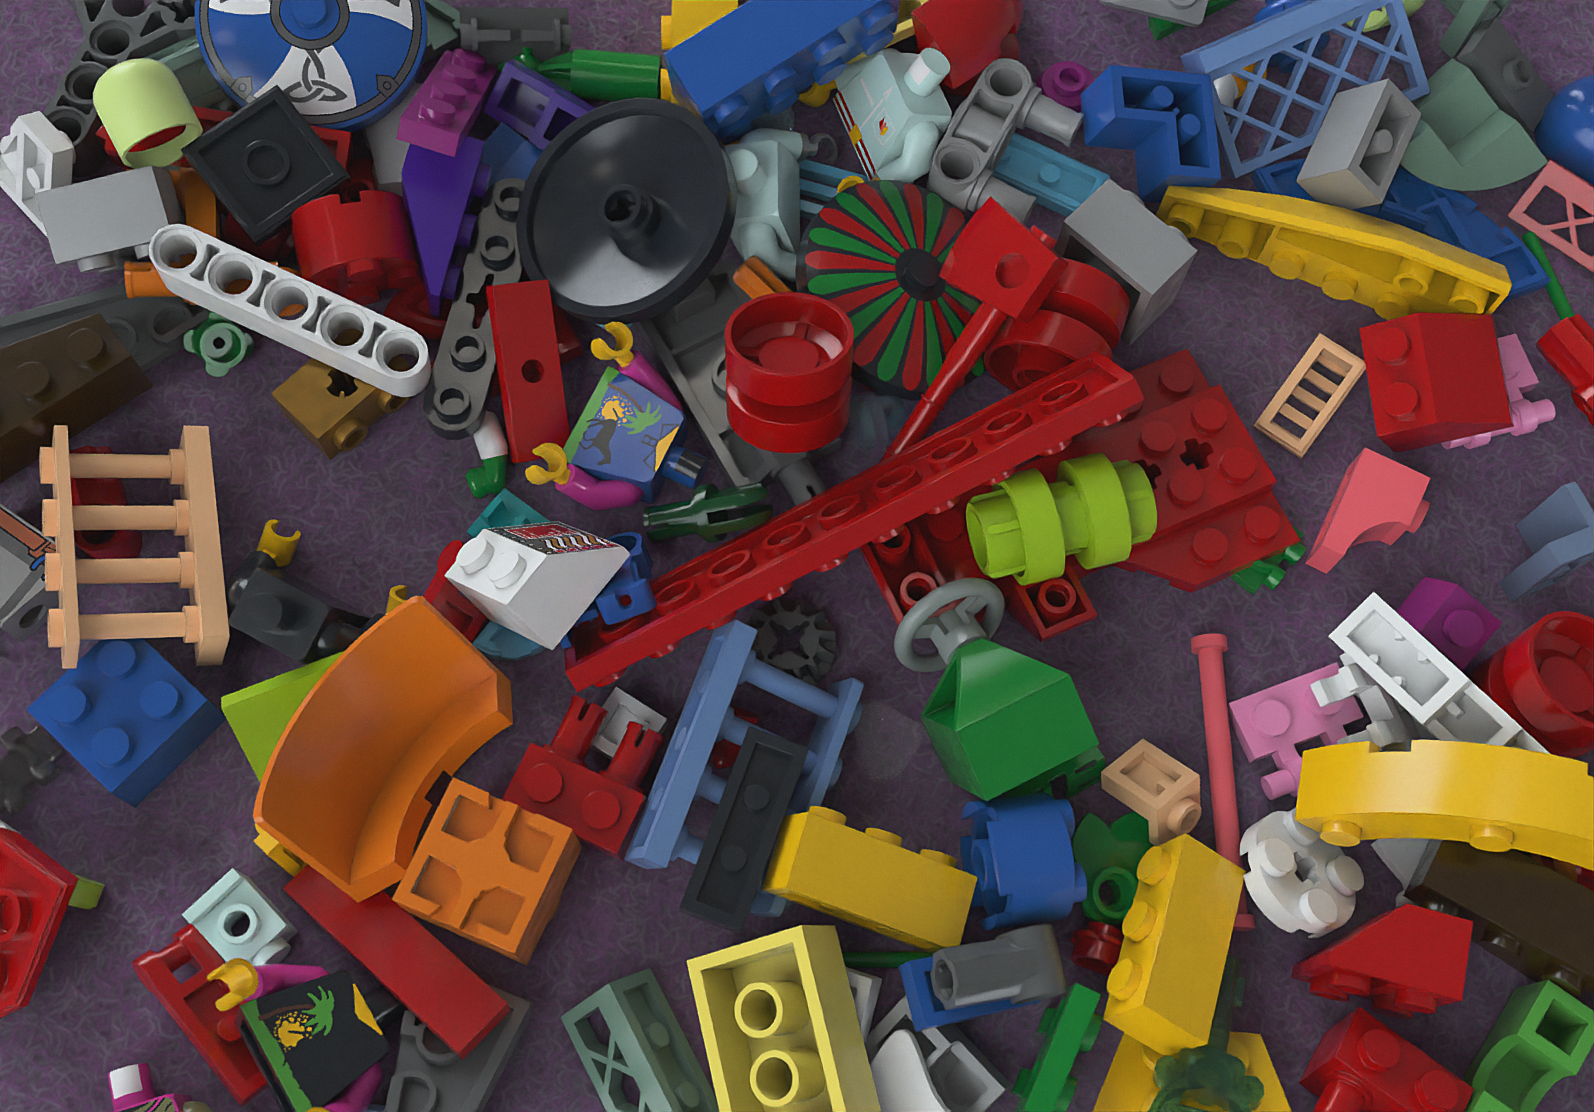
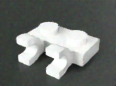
[1310,653,1438,752]

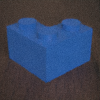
[1080,65,1221,203]

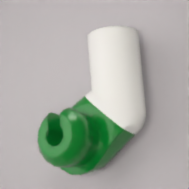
[465,411,508,499]

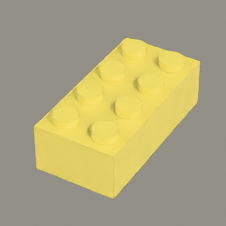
[687,925,881,1112]

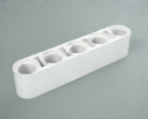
[148,224,432,397]

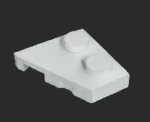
[0,111,76,238]

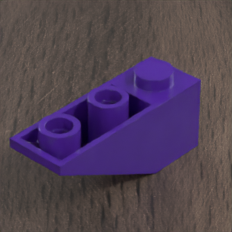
[401,136,492,317]

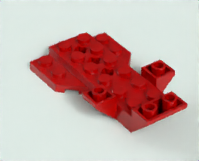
[859,348,1300,642]

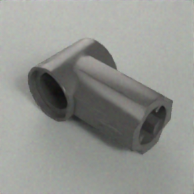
[930,924,1069,1010]

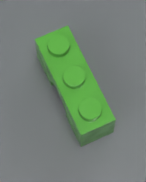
[1462,979,1594,1112]

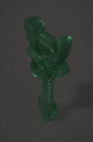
[1148,955,1264,1112]

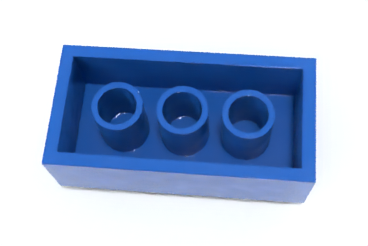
[664,0,900,145]

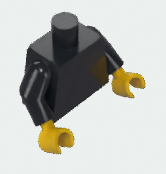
[225,519,423,664]

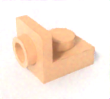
[1101,739,1202,846]

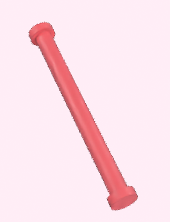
[1190,633,1256,931]

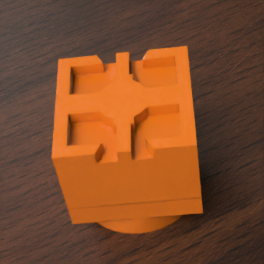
[392,777,582,966]

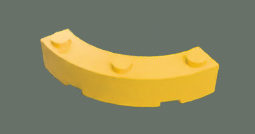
[1295,740,1594,871]

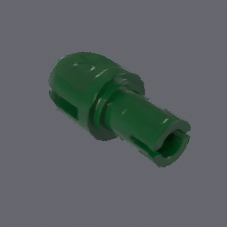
[643,483,773,543]

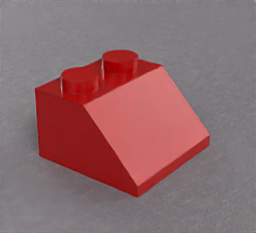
[1359,312,1514,452]

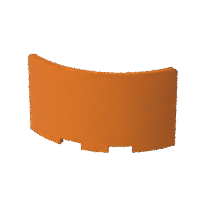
[253,596,513,903]

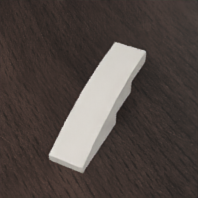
[1329,592,1550,754]

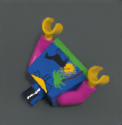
[525,321,709,511]

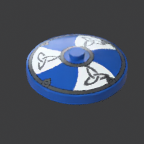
[195,0,428,133]

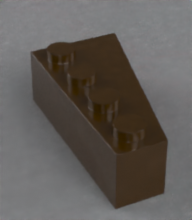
[0,312,153,483]
[1403,839,1594,1011]

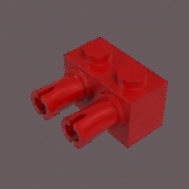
[502,695,665,862]
[1299,1006,1474,1112]

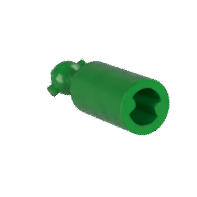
[498,47,663,102]

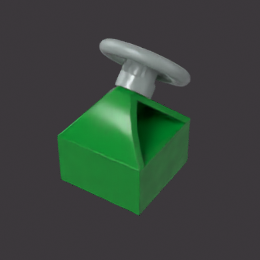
[894,578,1099,801]

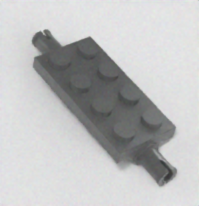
[635,258,842,506]

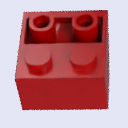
[1291,903,1473,1019]

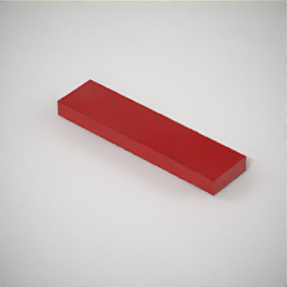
[282,865,511,1060]

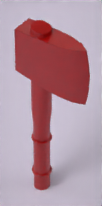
[879,196,1069,463]

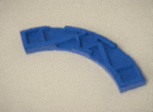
[1251,158,1551,304]

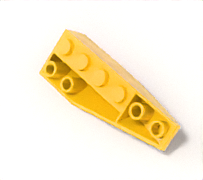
[1156,186,1512,320]

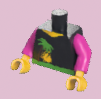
[207,958,407,1112]

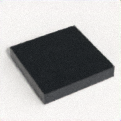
[181,85,351,248]

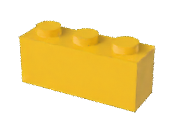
[762,806,978,952]
[1103,833,1246,1057]

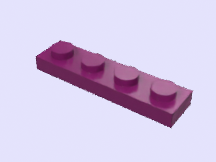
[396,49,498,157]

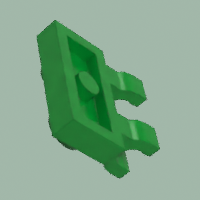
[1010,983,1103,1112]

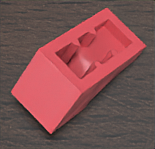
[1305,447,1431,574]

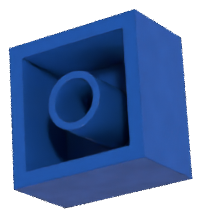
[26,638,227,808]

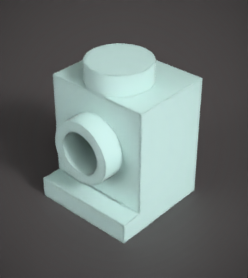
[182,868,298,966]

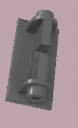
[459,7,571,63]

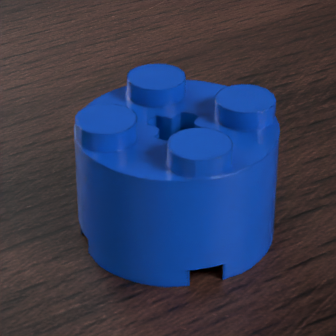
[960,792,1087,931]

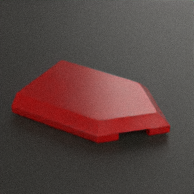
[0,827,79,1018]

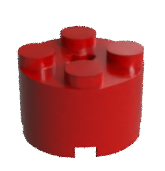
[291,190,422,306]

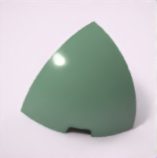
[1400,58,1549,191]

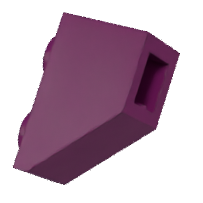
[1396,576,1502,672]

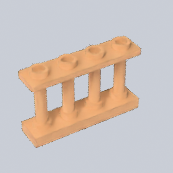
[39,425,230,669]

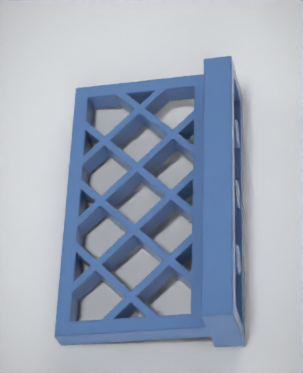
[1180,0,1431,179]

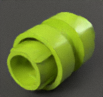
[966,452,1157,586]

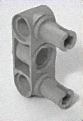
[926,58,1084,224]

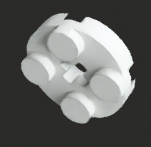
[1240,808,1364,938]

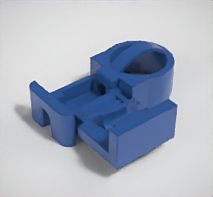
[560,532,657,650]

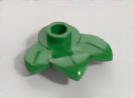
[1071,812,1154,925]

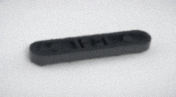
[423,178,526,440]

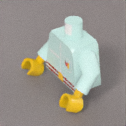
[798,48,952,193]

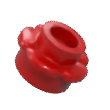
[1070,922,1124,976]

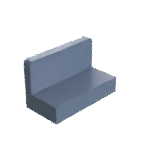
[1499,481,1594,603]

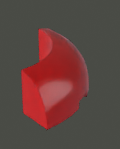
[910,0,1024,89]

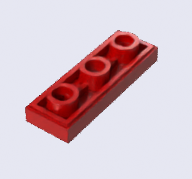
[486,279,570,463]

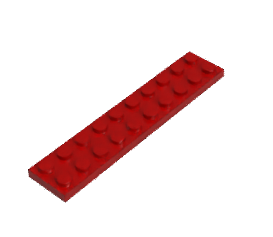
[564,350,1144,693]

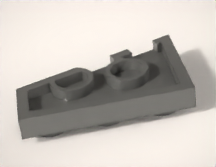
[385,984,533,1112]

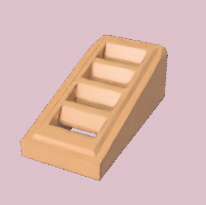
[1253,333,1366,459]

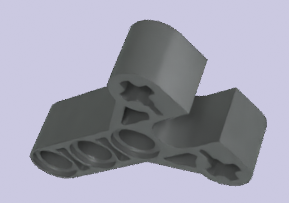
[43,0,196,178]

